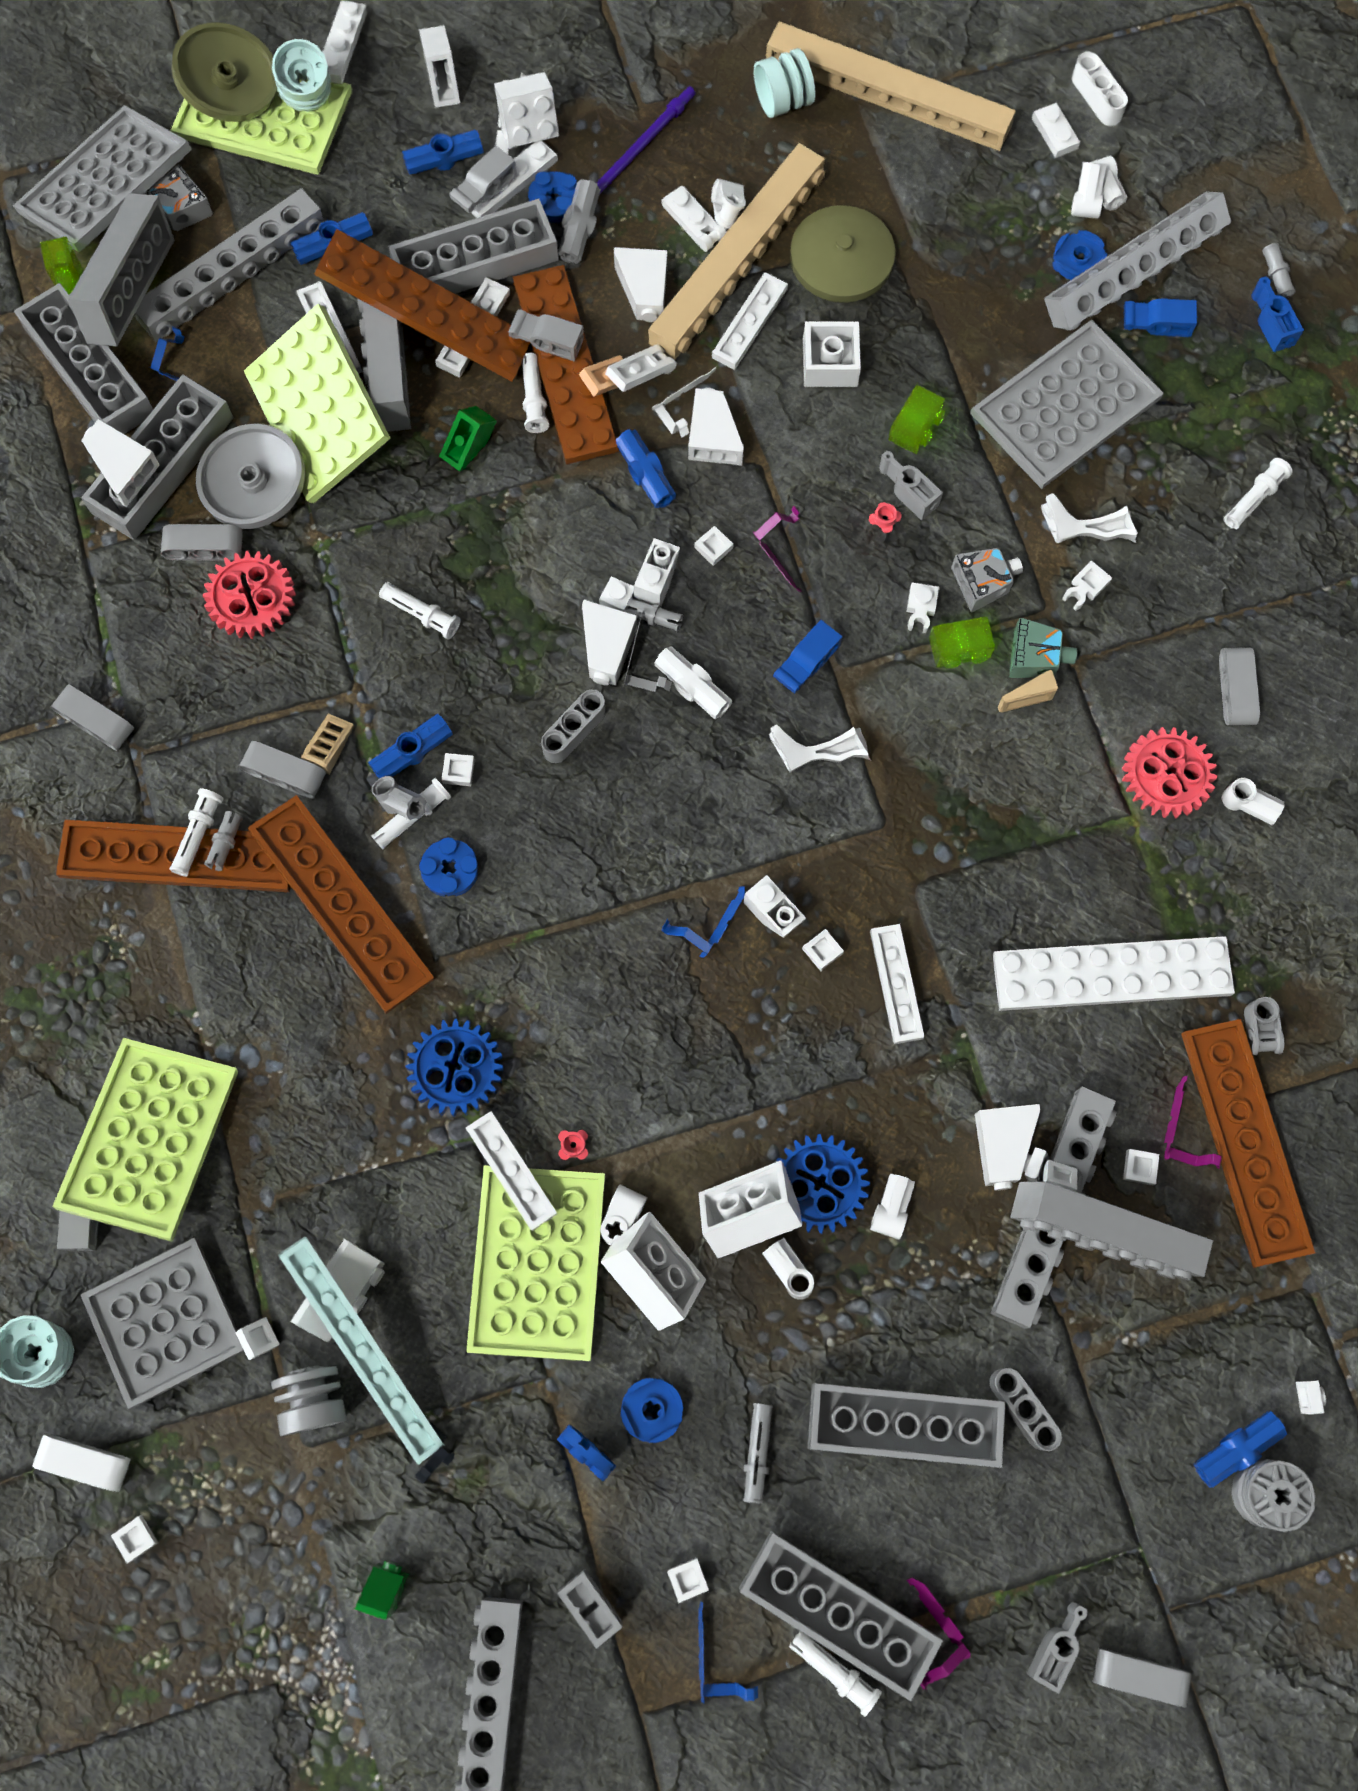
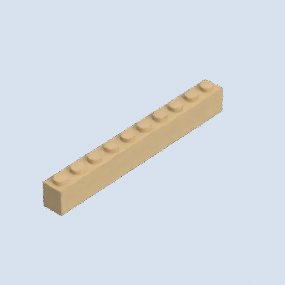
[766,22,1016,151]
[649,143,825,360]

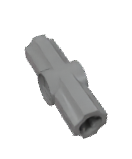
[558,179,601,264]

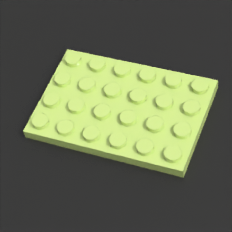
[170,79,352,175]
[244,304,391,503]
[53,1038,238,1242]
[466,1165,605,1361]

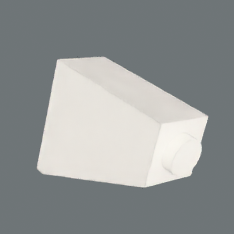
[419,25,460,108]
[614,247,667,322]
[688,388,743,465]
[81,419,159,507]
[582,600,637,686]
[975,1104,1040,1190]

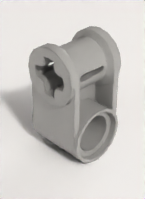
[1244,997,1284,1055]

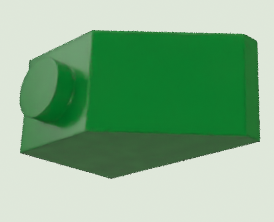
[439,406,497,471]
[355,1560,408,1620]

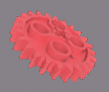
[203,551,296,639]
[1122,727,1217,819]

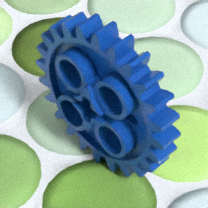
[406,1019,504,1117]
[777,1134,870,1234]

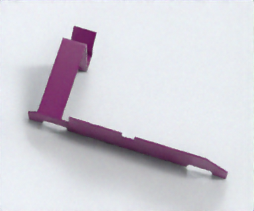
[753,506,802,592]
[1164,1076,1222,1169]
[906,1577,971,1691]

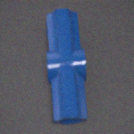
[402,129,483,175]
[290,212,373,265]
[616,429,676,508]
[368,714,453,779]
[1194,1411,1288,1488]

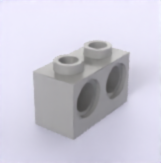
[557,1569,623,1649]

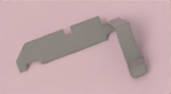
[623,607,672,692]

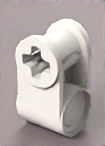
[711,179,746,229]
[600,1185,647,1245]

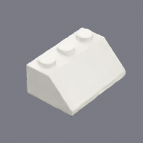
[699,1160,802,1258]
[601,1212,706,1331]
[291,1239,385,1344]

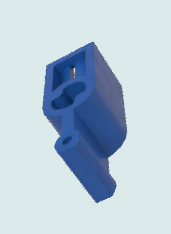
[1252,276,1304,352]
[1124,299,1197,337]
[773,620,842,694]

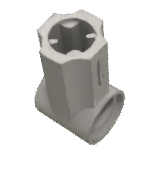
[371,776,427,820]

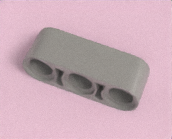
[161,524,243,561]
[1219,648,1260,725]
[50,684,134,751]
[541,689,606,763]
[239,741,326,799]
[990,1368,1062,1451]
[1093,1648,1192,1707]

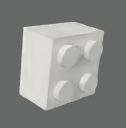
[494,72,559,148]
[803,322,860,387]

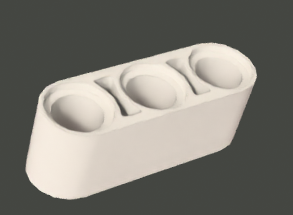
[1072,52,1128,126]
[32,1434,131,1492]

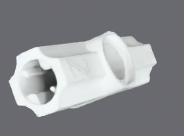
[655,646,732,720]

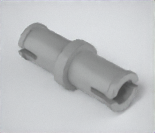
[1262,243,1295,298]
[625,598,683,632]
[204,811,243,871]

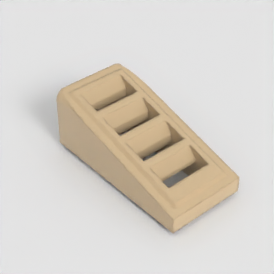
[998,670,1058,713]
[301,714,354,775]

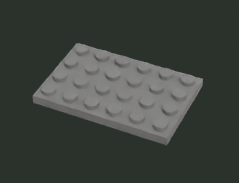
[13,105,192,252]
[970,320,1164,489]

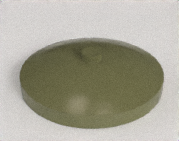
[172,22,277,122]
[790,205,895,302]

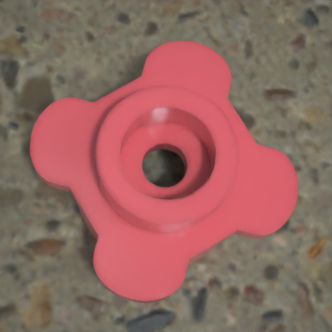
[869,502,901,533]
[558,1130,588,1160]

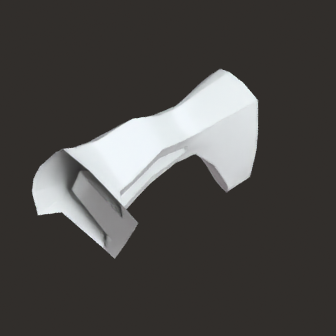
[1041,493,1137,543]
[769,724,870,772]

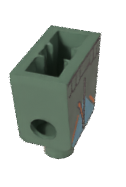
[1009,618,1077,678]

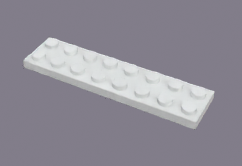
[993,936,1235,1011]

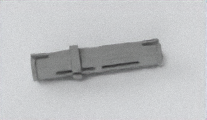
[743,1403,773,1504]

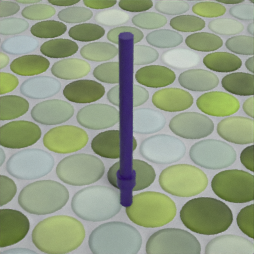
[596,86,696,195]

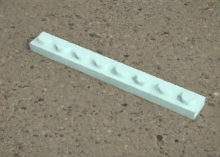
[278,1237,444,1465]

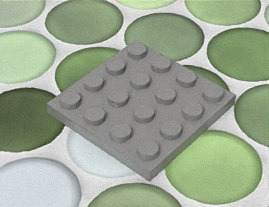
[80,1238,244,1409]

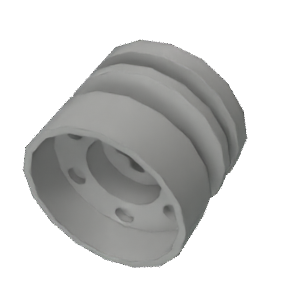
[271,1366,347,1436]
[1231,1459,1315,1532]

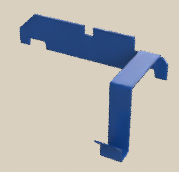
[149,327,221,397]
[661,886,745,958]
[698,1601,758,1704]

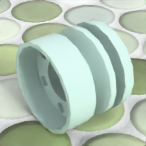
[272,39,331,112]
[754,48,815,118]
[0,1315,74,1388]

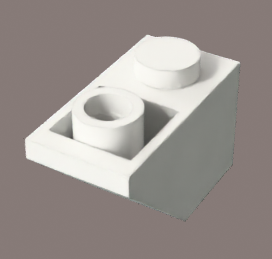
[634,538,680,606]
[743,875,806,938]

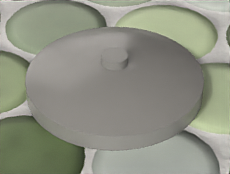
[196,424,305,529]

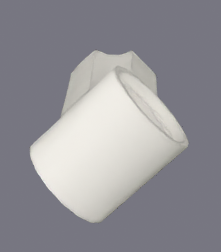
[1089,156,1127,211]
[1071,162,1106,219]
[1222,778,1284,825]
[870,1174,915,1240]
[762,1238,814,1299]

